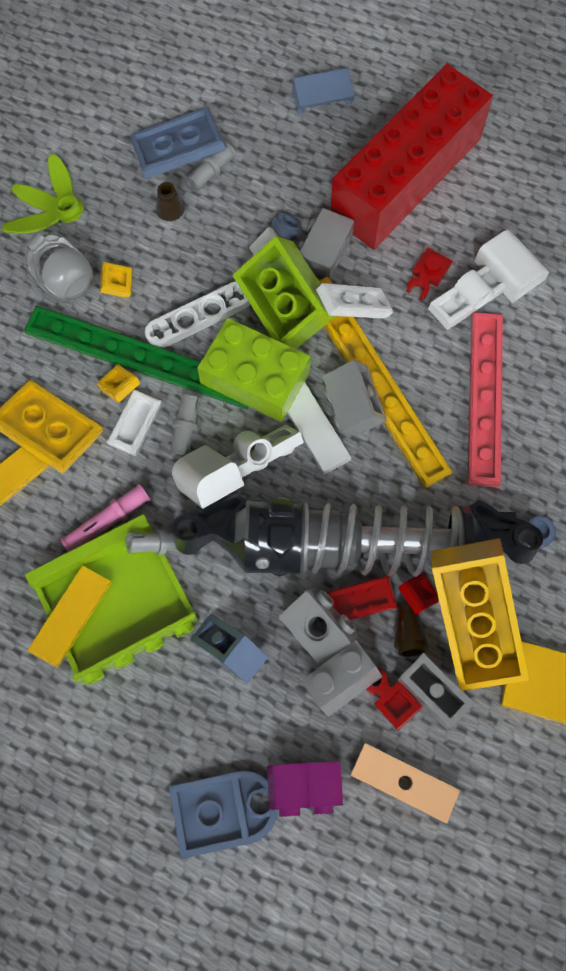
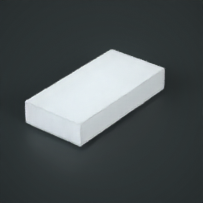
[107,390,162,456]

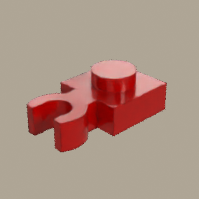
[406,247,453,301]
[365,668,423,731]

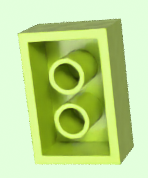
[233,236,337,349]
[197,317,311,422]

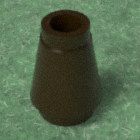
[156,182,184,221]
[394,605,427,657]

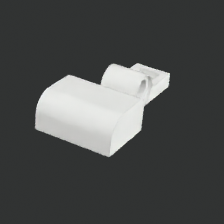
[428,229,549,330]
[172,424,304,509]

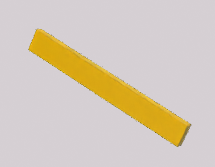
[319,277,452,489]

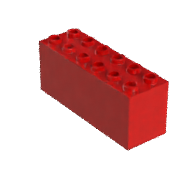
[330,63,494,250]

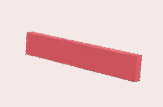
[468,312,503,487]

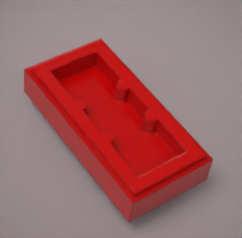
[326,575,398,620]

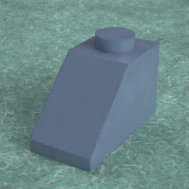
[190,614,268,684]

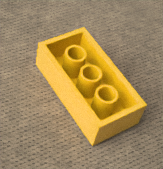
[431,538,529,691]

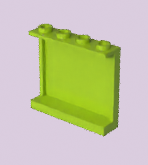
[24,514,199,686]

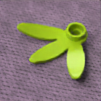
[1,154,84,234]

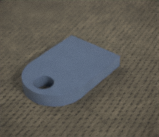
[169,771,278,859]

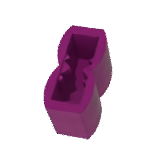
[267,761,343,817]

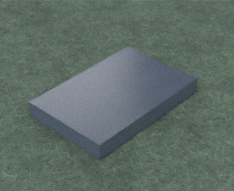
[129,107,226,179]

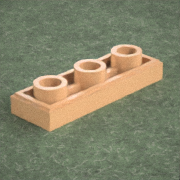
[350,743,461,824]

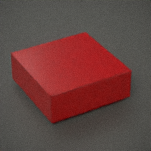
[398,573,439,615]

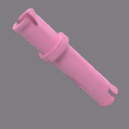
[60,484,151,552]

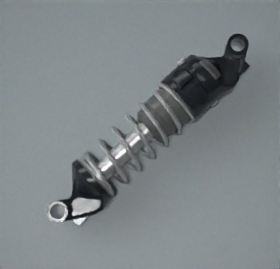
[172,493,544,577]

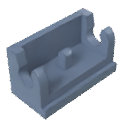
[292,68,355,114]

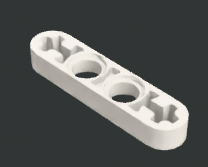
[145,281,250,348]

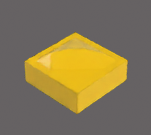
[100,262,132,297]
[96,364,140,403]

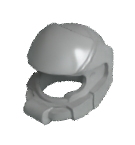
[24,232,94,303]

